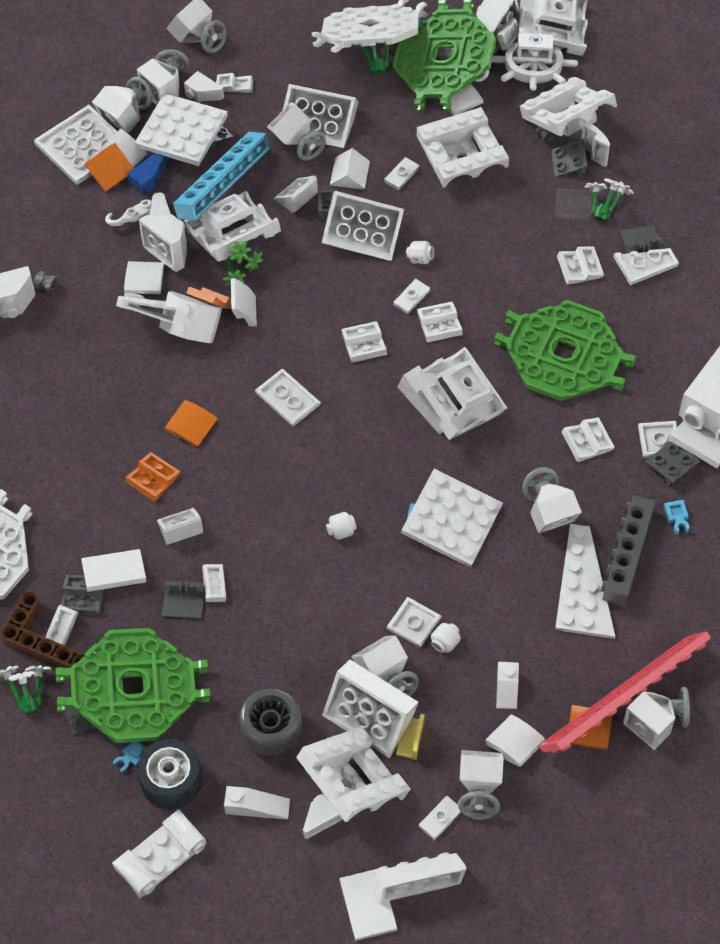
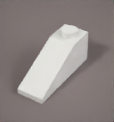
[224,786,290,819]

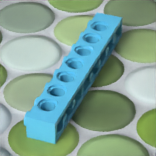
[173,132,270,221]

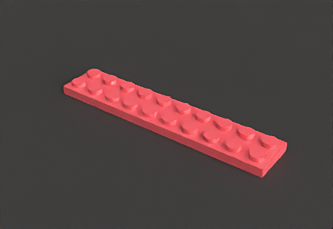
[539,631,711,753]

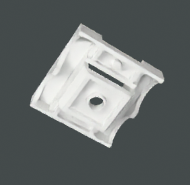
[518,0,588,56]
[520,77,617,136]
[417,107,509,187]
[184,191,281,262]
[407,347,507,440]
[296,726,410,822]

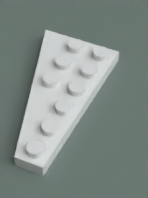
[555,524,615,639]

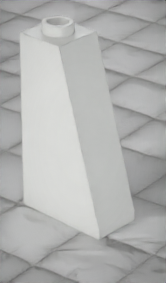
[397,366,443,435]

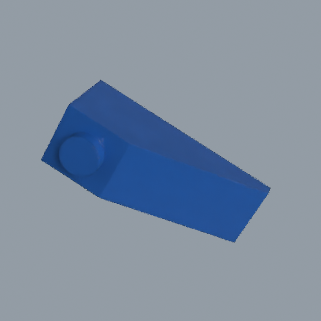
[127,153,170,195]

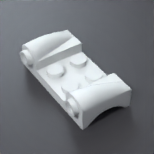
[112,809,206,898]

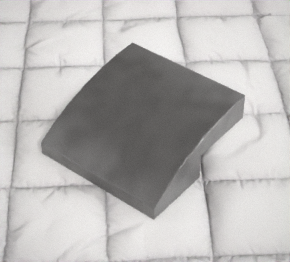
[60,574,104,616]

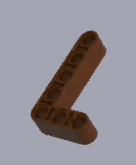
[1,591,84,668]

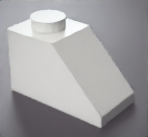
[184,71,224,102]
[496,662,519,709]
[303,794,342,839]

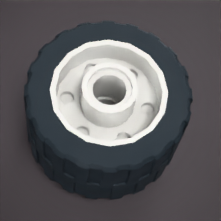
[137,739,202,810]

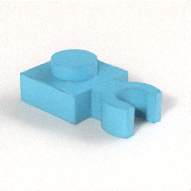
[664,500,689,535]
[113,742,147,773]

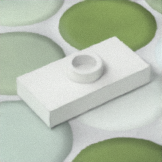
[496,18,519,50]
[384,157,419,190]
[393,279,430,314]
[202,564,226,602]
[45,605,78,645]
[419,796,461,840]

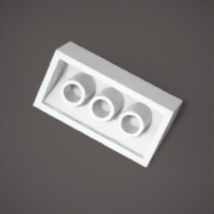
[372,853,466,903]

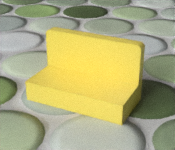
[396,714,425,760]

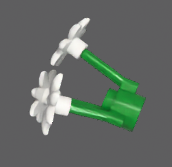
[584,179,633,221]
[0,665,51,714]

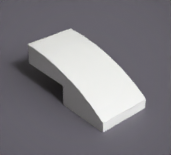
[216,73,253,93]

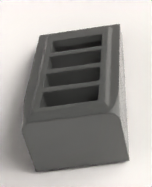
[318,190,336,221]

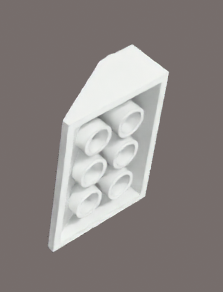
[283,84,358,148]
[322,191,404,261]
[322,660,418,758]

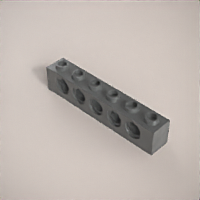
[600,495,655,606]

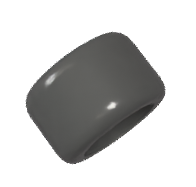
[239,688,302,756]

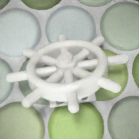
[492,33,578,91]

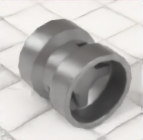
[34,271,58,294]

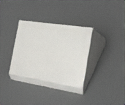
[330,148,370,190]
[274,176,318,214]
[157,508,203,545]

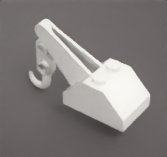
[438,0,520,82]
[105,193,187,272]
[0,266,36,318]
[116,291,222,343]

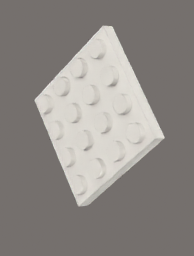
[135,93,228,166]
[34,105,118,185]
[401,469,503,567]

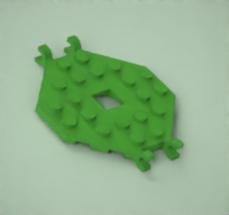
[392,0,497,111]
[494,300,636,401]
[56,628,210,743]

